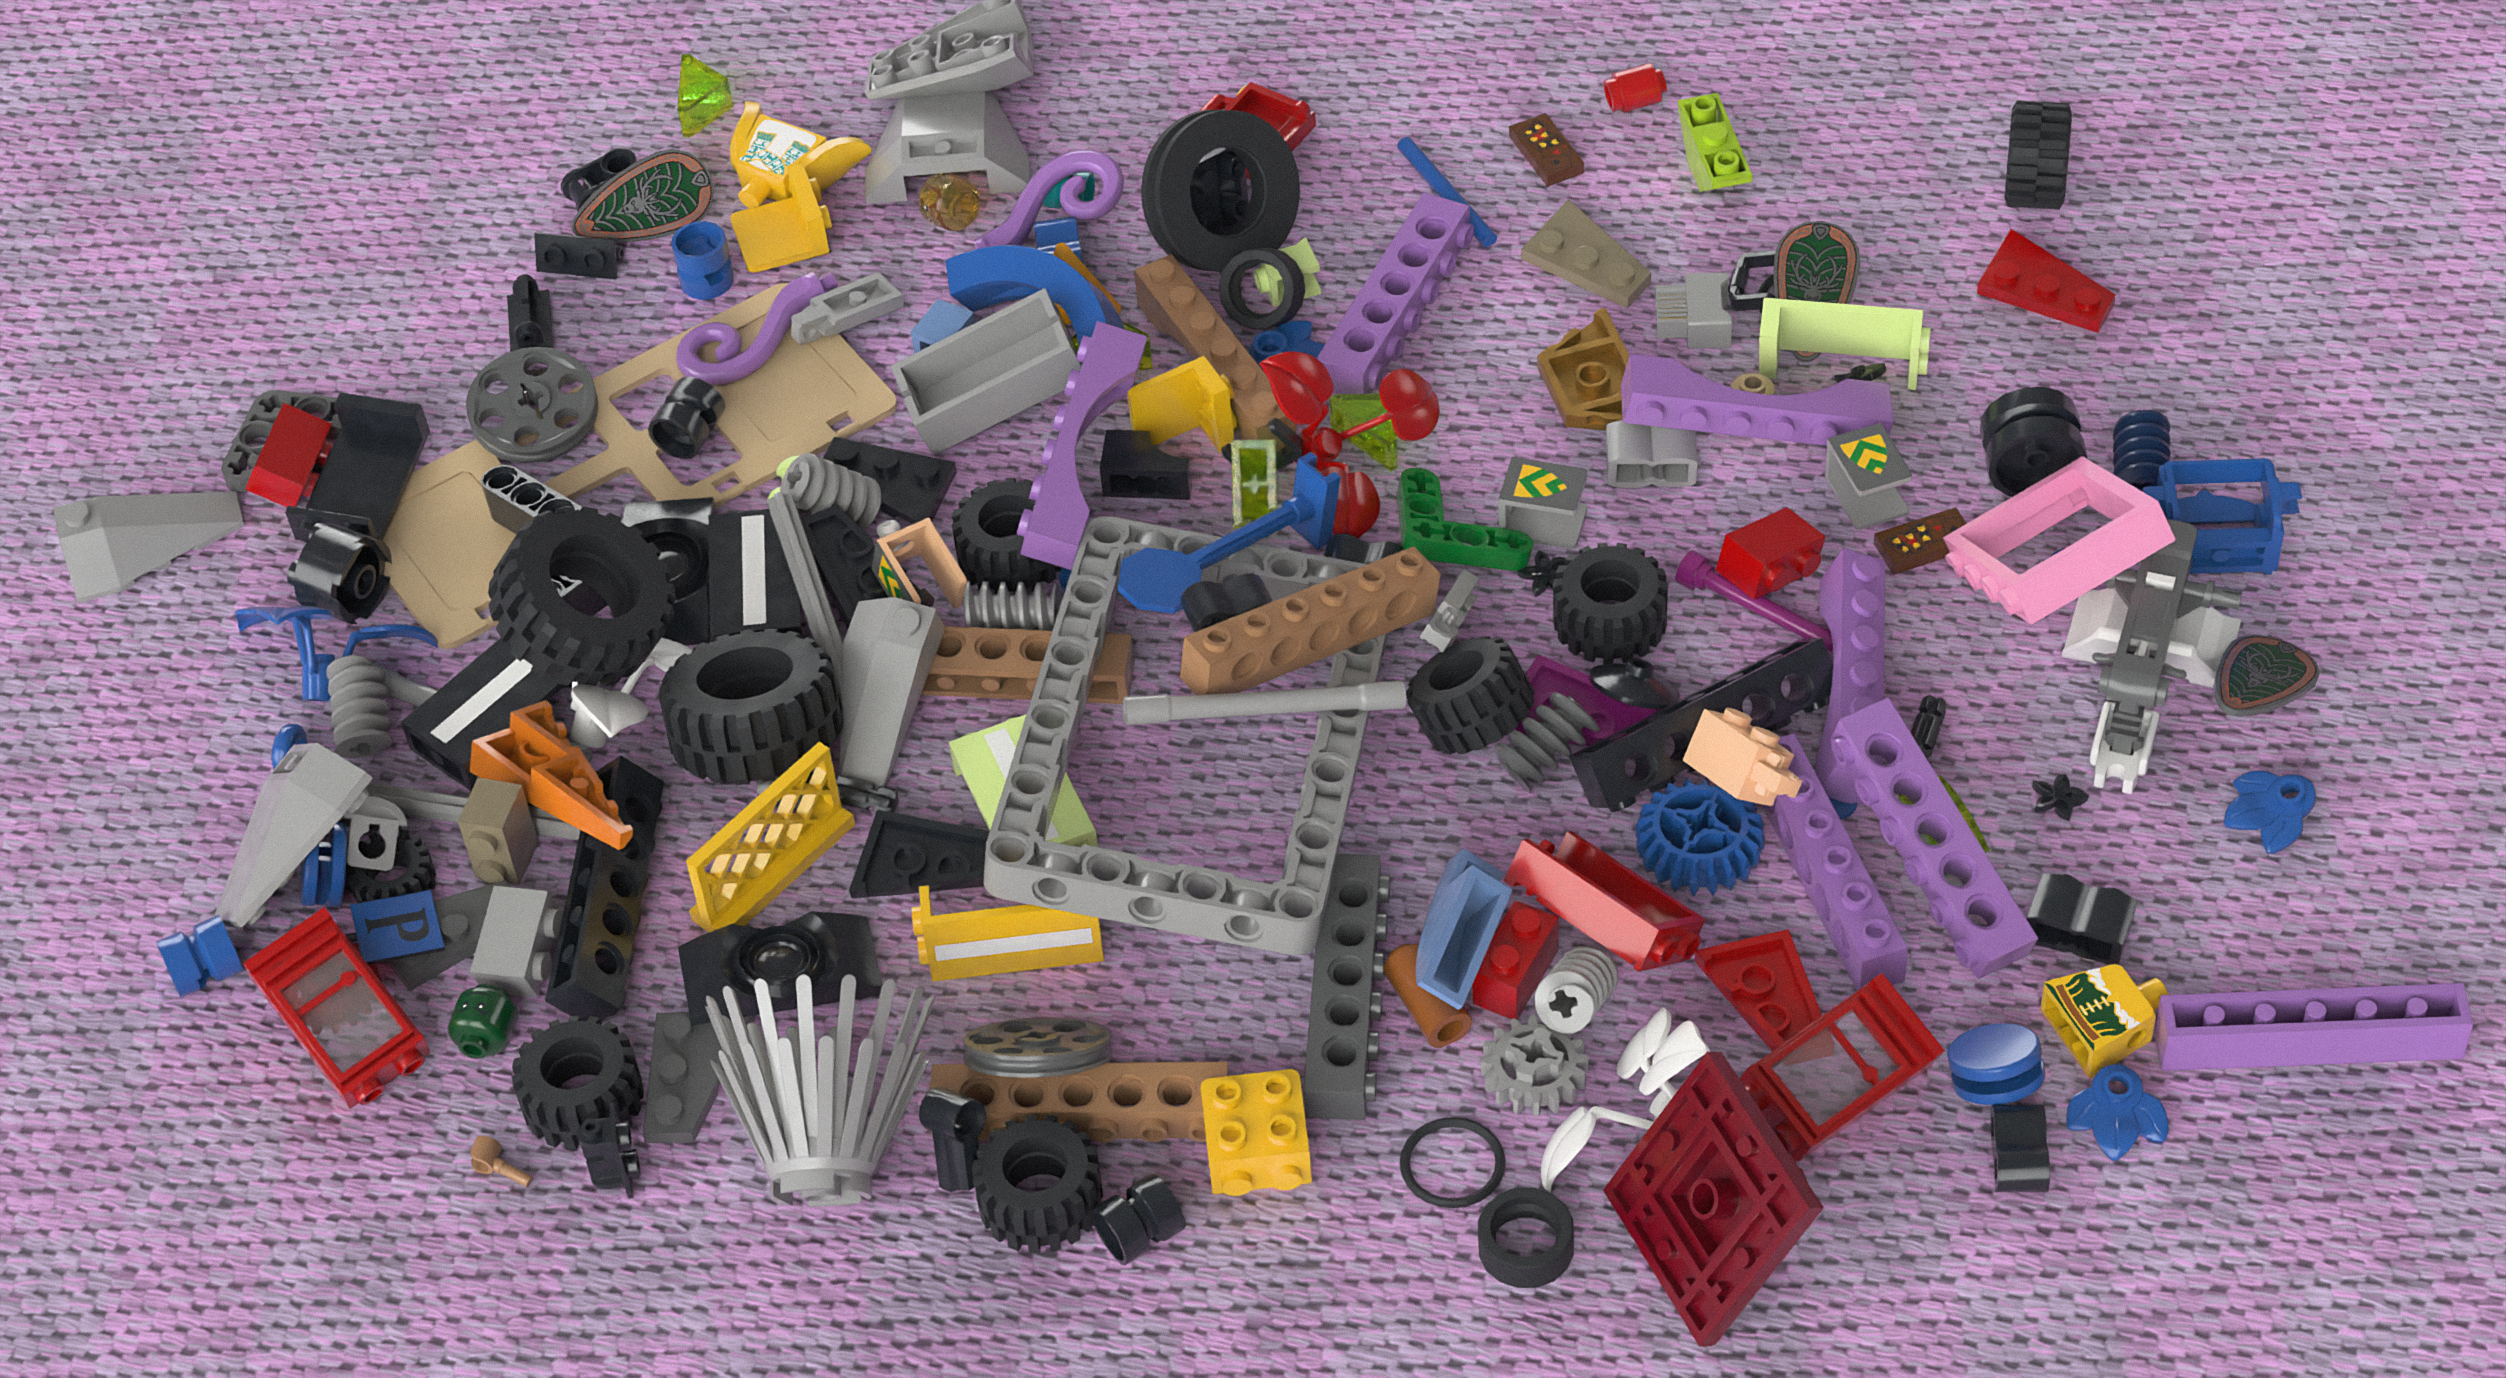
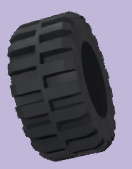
[488,506,676,686]
[659,629,843,785]

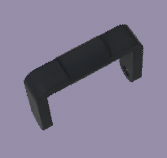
[1728,250,1776,311]
[1221,418,1304,479]

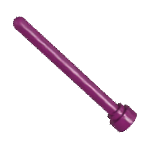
[1675,550,1833,653]

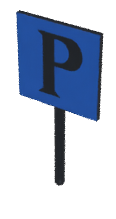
[345,890,445,965]

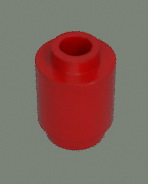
[1603,63,1667,113]

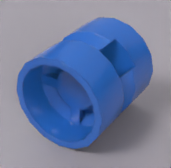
[671,221,734,300]
[156,915,244,998]

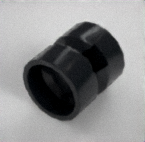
[648,377,726,459]
[1090,1173,1186,1266]

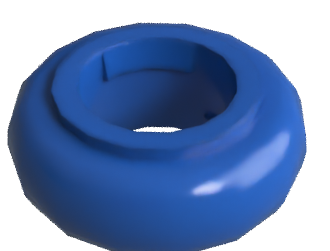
[271,724,308,770]

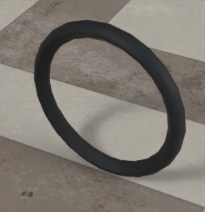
[1399,1117,1506,1208]

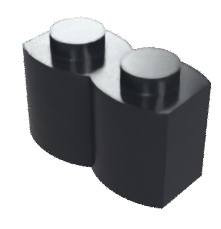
[2026,873,2137,965]

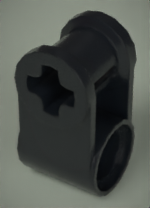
[561,148,637,212]

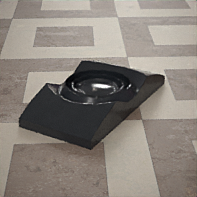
[622,497,715,646]
[678,911,882,1026]

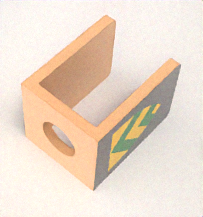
[871,518,967,609]

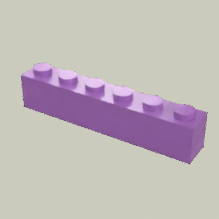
[2155,983,2473,1071]

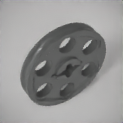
[466,347,598,463]
[963,1017,1112,1078]

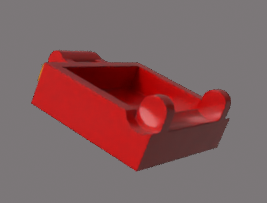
[1199,82,1316,179]

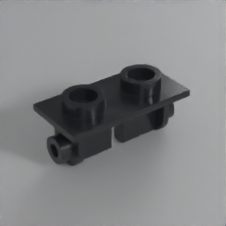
[534,232,624,279]
[507,274,553,352]
[577,1103,641,1199]

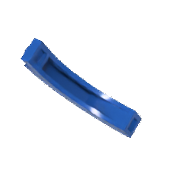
[945,245,1125,364]

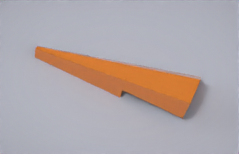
[470,700,633,850]

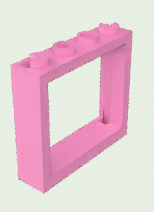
[1943,456,2176,625]

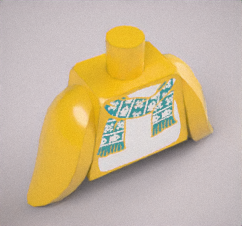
[729,101,872,208]

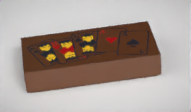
[1509,113,1584,187]
[1874,507,1967,575]

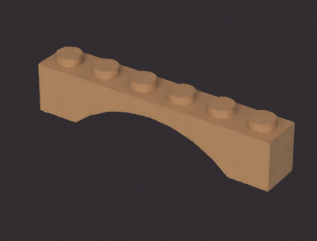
[1134,254,1296,462]

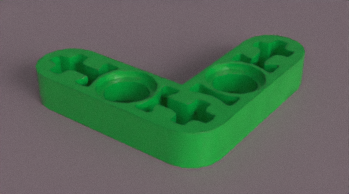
[1396,468,1534,571]

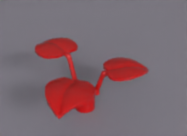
[1259,351,1440,539]

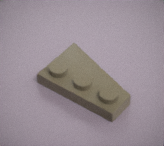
[1521,200,1651,308]

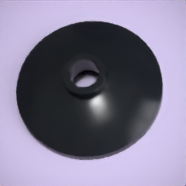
[1589,658,1680,709]

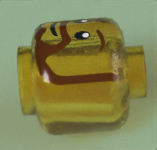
[918,173,980,231]

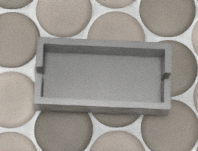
[891,288,1082,455]

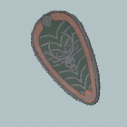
[571,149,714,243]
[1773,221,1860,362]
[2213,635,2320,716]

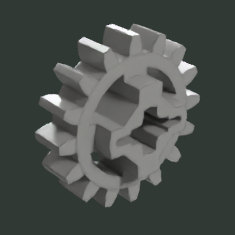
[1481,1015,1588,1117]

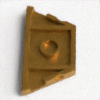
[1537,308,1630,430]

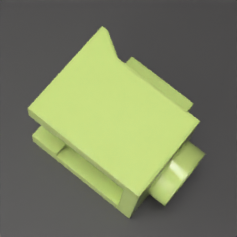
[1253,237,1321,307]

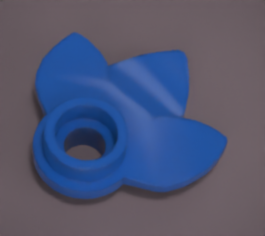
[1249,321,1325,369]
[2224,770,2316,854]
[2066,1064,2168,1161]

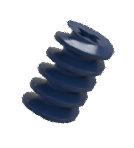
[2113,410,2171,492]

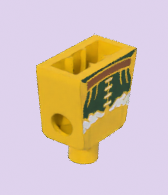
[2040,964,2168,1079]

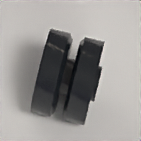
[1980,387,2087,497]

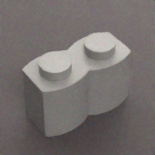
[1605,420,1698,488]

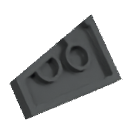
[387,880,511,992]
[643,1012,755,1144]

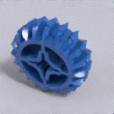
[1636,777,1765,897]

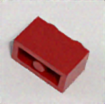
[245,402,333,507]
[1716,507,1826,600]
[1472,900,1559,1020]

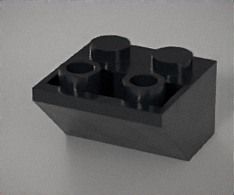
[1190,148,1249,234]

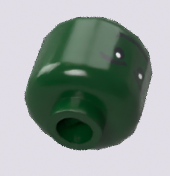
[447,984,518,1059]

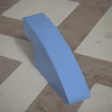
[1415,848,1513,1010]

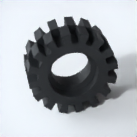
[346,830,436,904]

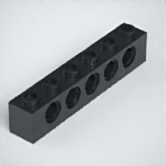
[1569,638,1833,812]
[545,755,664,1021]

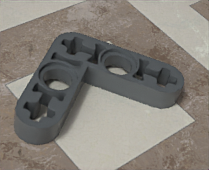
[221,390,342,493]

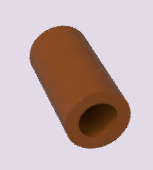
[1383,944,1472,1048]

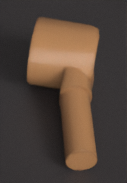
[470,1135,533,1188]

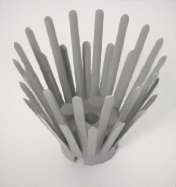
[705,974,935,1207]

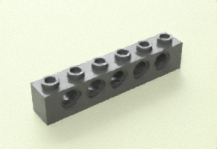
[1304,854,1390,1120]

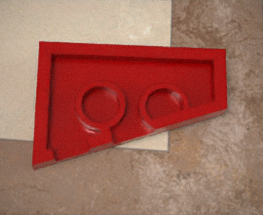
[1977,229,2116,333]
[1695,929,1834,1067]

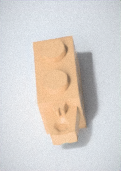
[1683,708,1802,806]

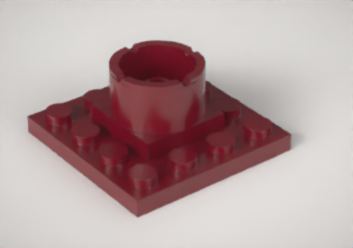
[1603,1052,1824,1347]

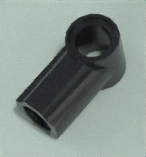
[919,1087,986,1192]

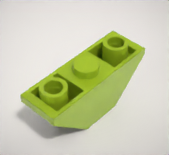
[1678,93,1753,192]

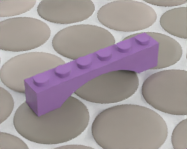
[1017,321,1147,570]
[1621,354,1894,446]
[1816,547,1885,805]

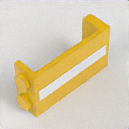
[912,885,1104,982]

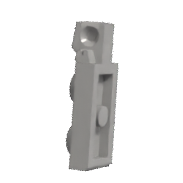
[790,272,904,345]
[1419,569,1479,653]

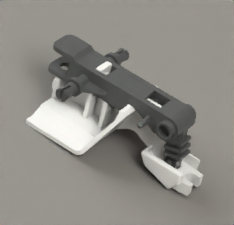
[2062,519,2242,794]

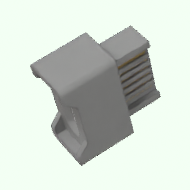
[1655,272,1732,349]

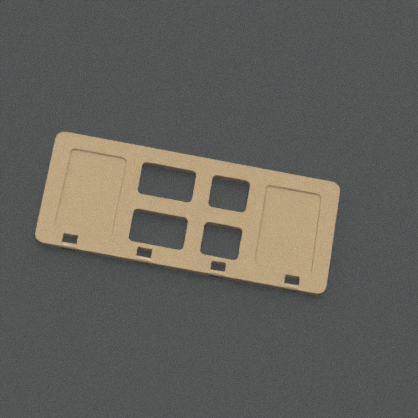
[383,283,897,649]

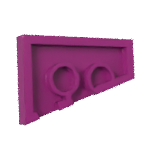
[1506,654,1660,746]

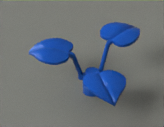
[235,606,438,701]

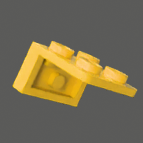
[730,163,832,273]
[1127,356,1237,453]
[1200,1069,1312,1196]

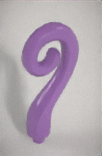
[971,149,1124,251]
[676,271,838,385]

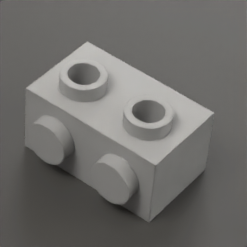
[470,886,563,998]

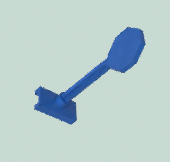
[1118,452,1341,614]

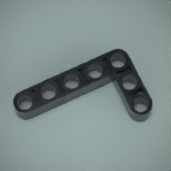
[481,465,608,616]

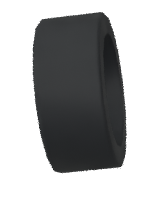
[1219,248,1305,330]
[1478,1187,1574,1288]

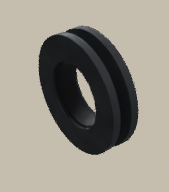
[1141,110,1300,272]

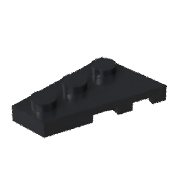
[823,437,957,524]
[801,505,935,629]
[849,810,990,899]

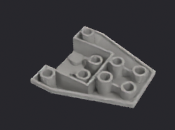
[865,0,1034,100]
[865,91,1030,204]
[214,743,373,928]

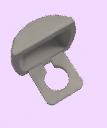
[340,795,407,871]

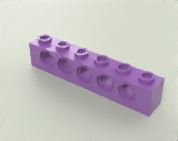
[1317,192,1474,403]
[1830,697,2038,979]
[1761,733,1908,991]

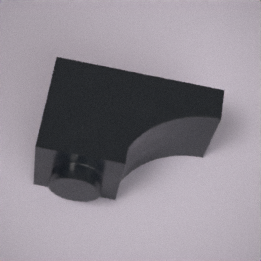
[1100,430,1192,500]

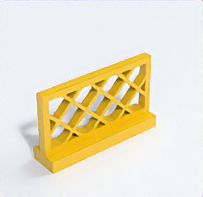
[686,742,855,932]

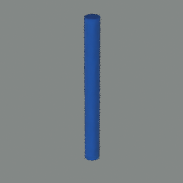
[1397,137,1497,247]

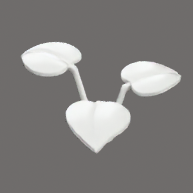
[497,633,693,748]
[1541,1007,1710,1193]

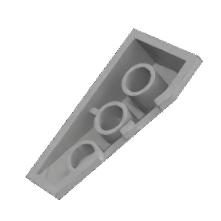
[53,491,245,603]
[839,597,945,789]

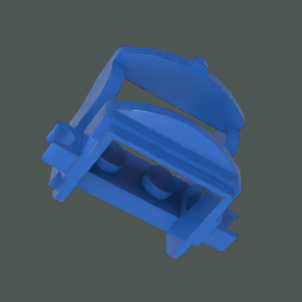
[2143,458,2302,575]

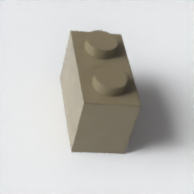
[458,778,539,885]

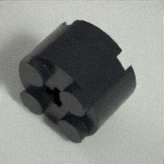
[287,523,392,625]

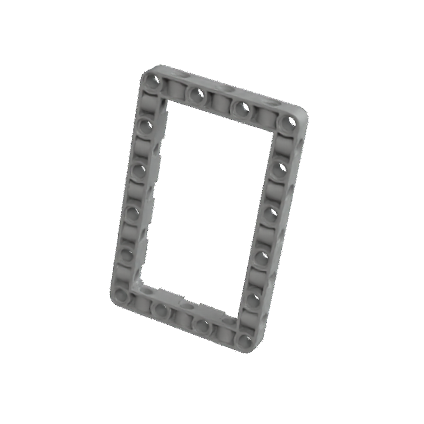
[983,516,1389,955]

